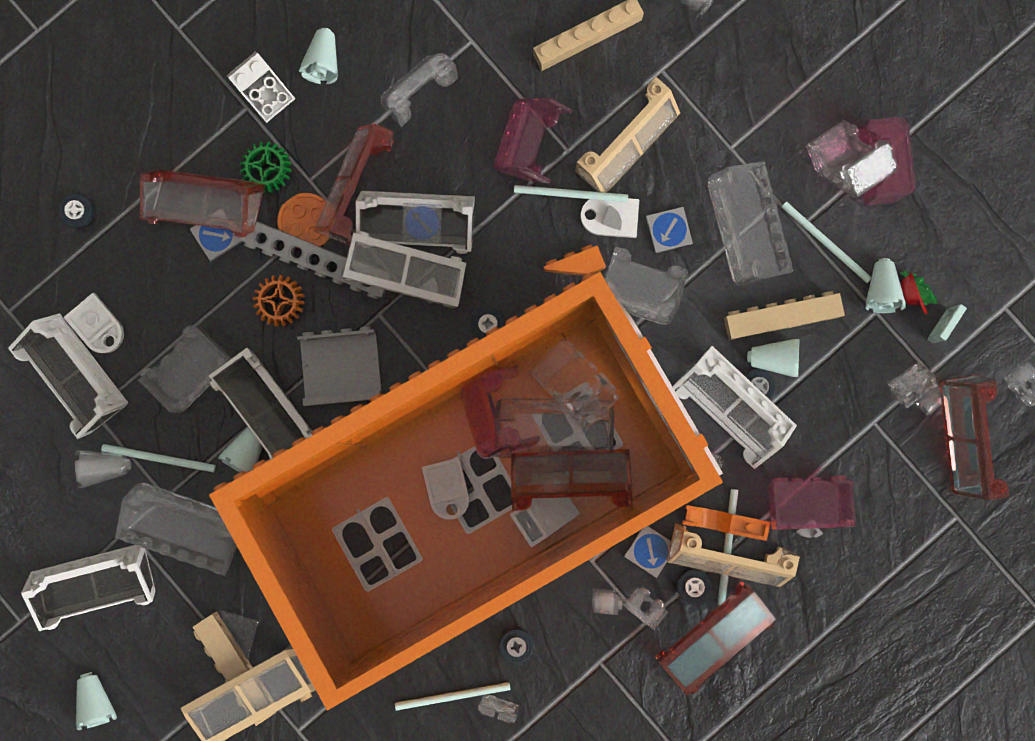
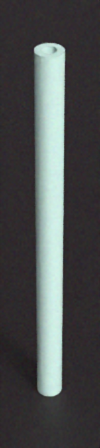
[514,185,628,202]
[782,201,871,283]
[101,444,216,473]
[717,489,738,605]
[395,682,511,710]

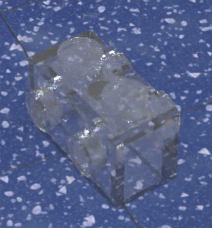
[888,362,938,408]

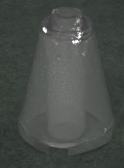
[75,449,131,488]

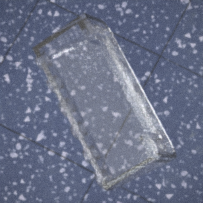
[708,161,794,286]
[495,398,614,459]
[115,483,237,576]

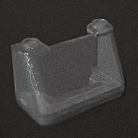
[605,247,688,324]

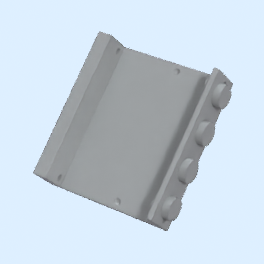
[297,327,382,406]

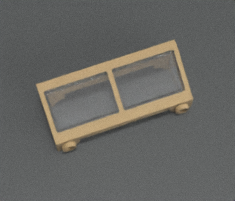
[575,77,680,193]
[667,523,800,587]
[181,649,315,741]

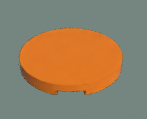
[277,193,335,250]

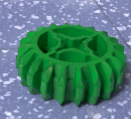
[240,142,292,193]

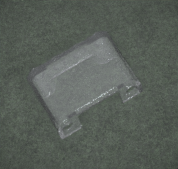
[380,53,458,127]

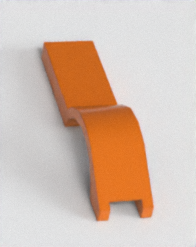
[682,505,770,541]

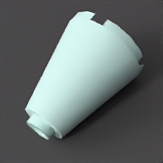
[299,28,338,84]
[865,258,906,313]
[747,339,799,377]
[218,422,268,472]
[76,672,117,730]

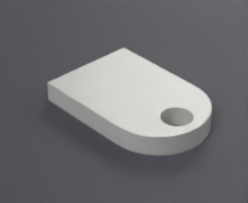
[581,198,639,238]
[64,293,124,353]
[422,458,469,520]

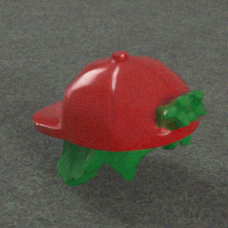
[900,270,938,315]

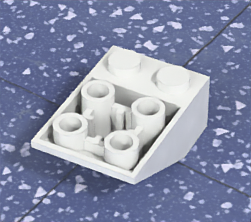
[226,51,295,123]
[510,481,580,548]

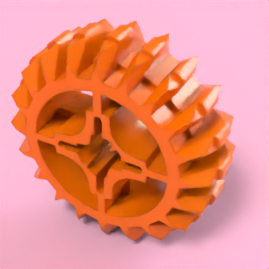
[253,275,305,327]

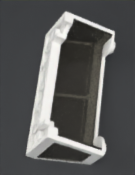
[356,191,475,254]
[8,313,128,439]
[209,348,312,460]
[21,543,155,631]

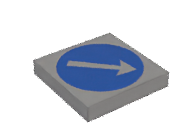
[646,207,693,253]
[190,209,243,262]
[624,526,671,578]

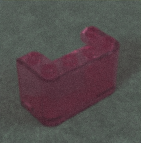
[856,117,916,206]
[768,476,856,530]

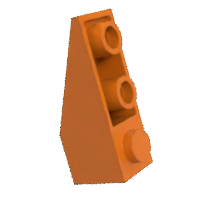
[544,244,606,276]

